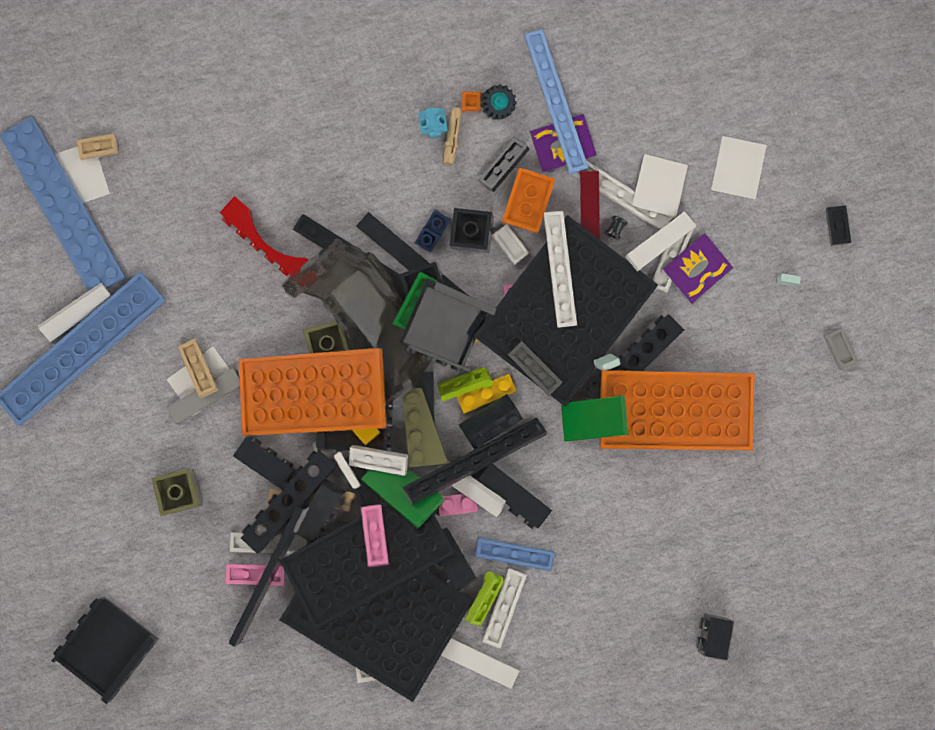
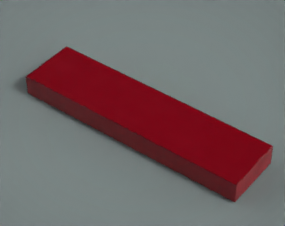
[580,171,600,239]

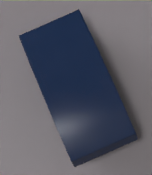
[415,209,451,253]

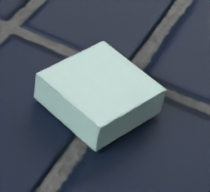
[777,273,801,287]
[594,354,620,371]

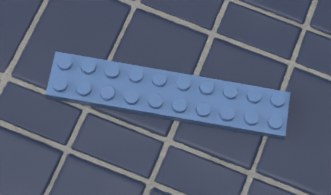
[0,116,126,291]
[0,272,166,427]

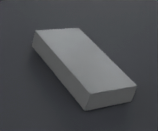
[823,327,858,370]

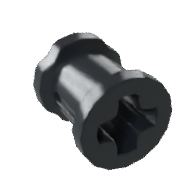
[604,215,628,240]

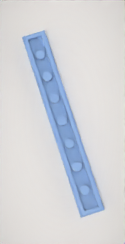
[524,29,588,175]

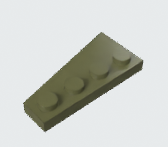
[402,388,448,467]

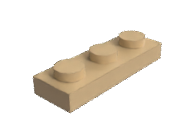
[178,339,218,398]

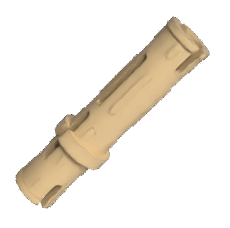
[442,107,462,166]

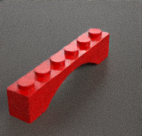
[219,196,322,290]

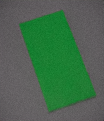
[561,396,629,442]
[361,468,444,528]

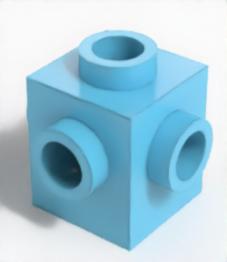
[418,107,448,138]

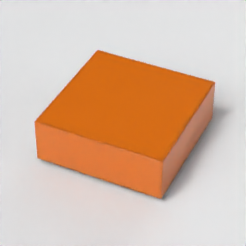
[462,91,481,112]

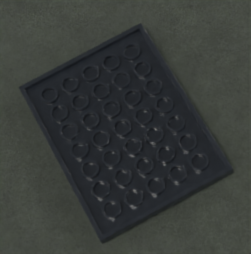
[474,215,658,407]
[279,519,474,702]

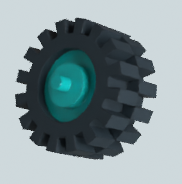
[481,84,517,120]

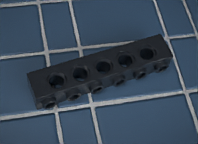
[585,314,684,400]
[240,450,338,554]

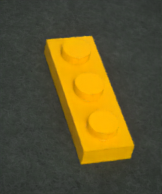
[457,374,517,414]

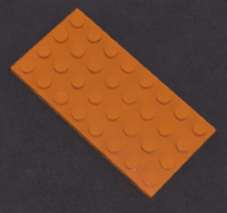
[239,348,386,436]
[599,370,755,450]

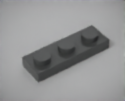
[508,341,563,396]

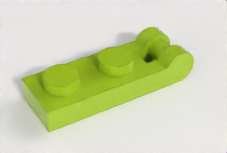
[437,367,493,402]
[465,572,504,626]

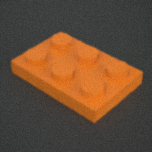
[502,167,555,234]

